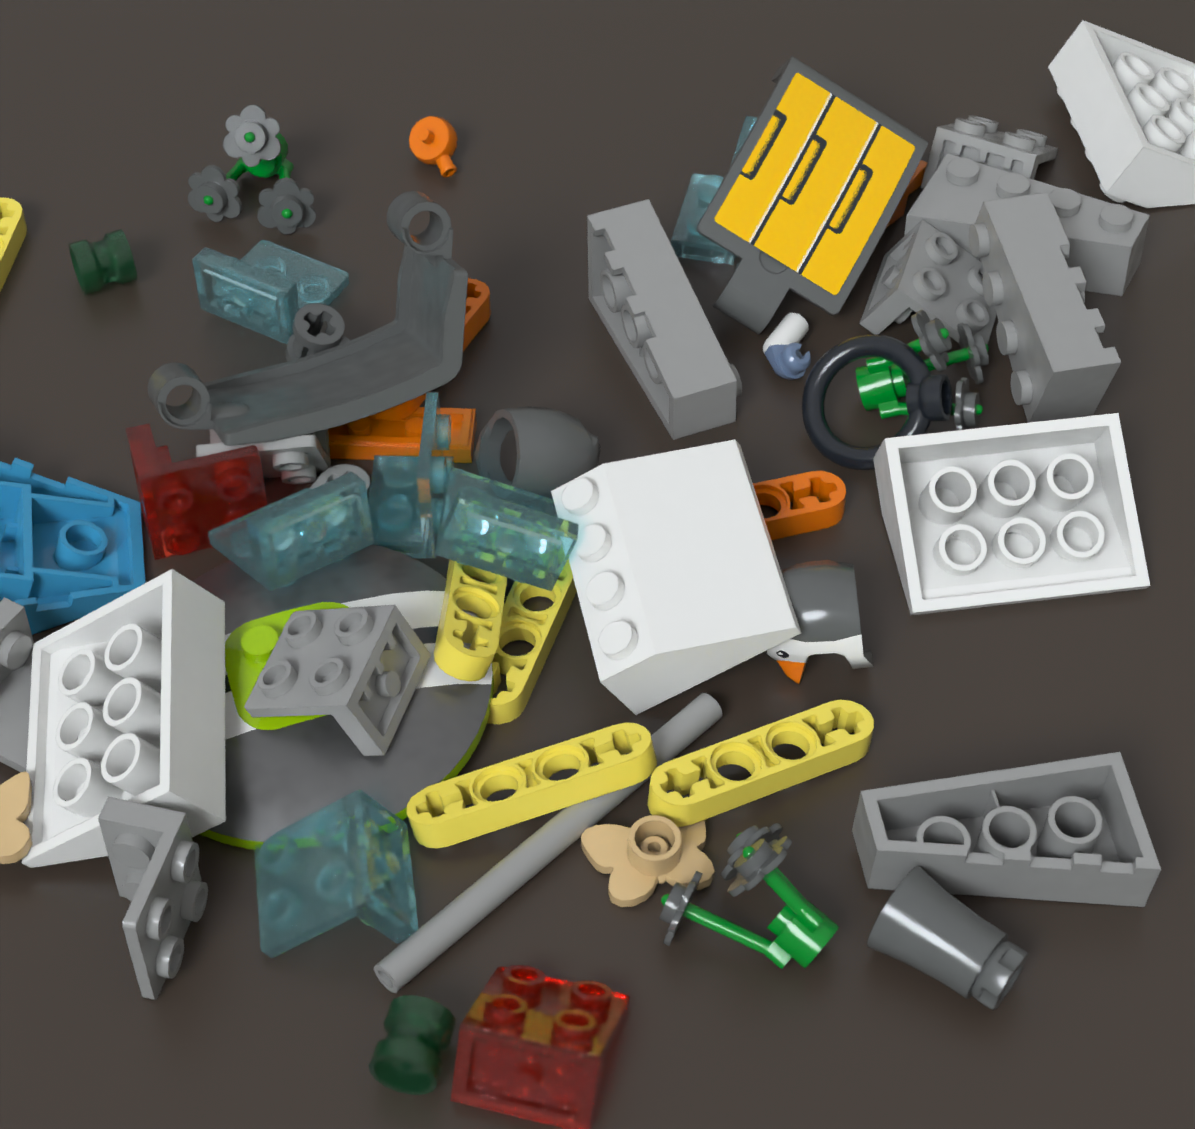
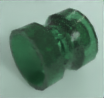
[68,229,138,295]
[369,995,456,1095]

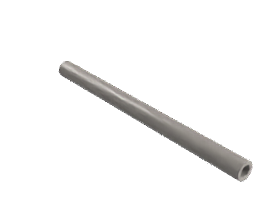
[374,693,723,993]

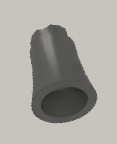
[867,866,1029,1011]

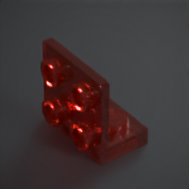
[126,424,271,560]
[450,965,630,1129]

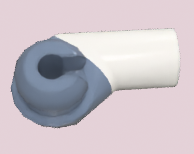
[763,313,811,380]

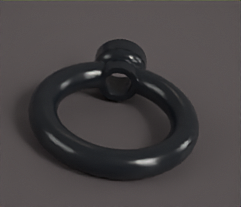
[802,334,953,470]

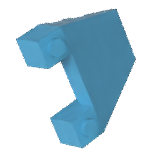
[0,458,146,635]

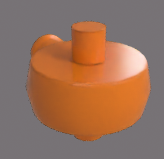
[409,116,458,177]

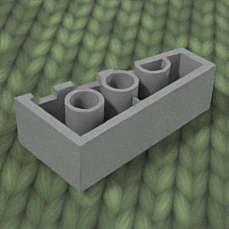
[904,153,1150,296]
[969,192,1121,423]
[587,199,742,440]
[852,752,1161,907]

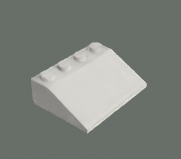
[1048,20,1195,208]
[873,413,1150,615]
[551,439,801,715]
[22,569,226,868]

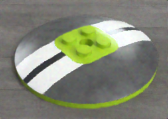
[192,540,494,852]

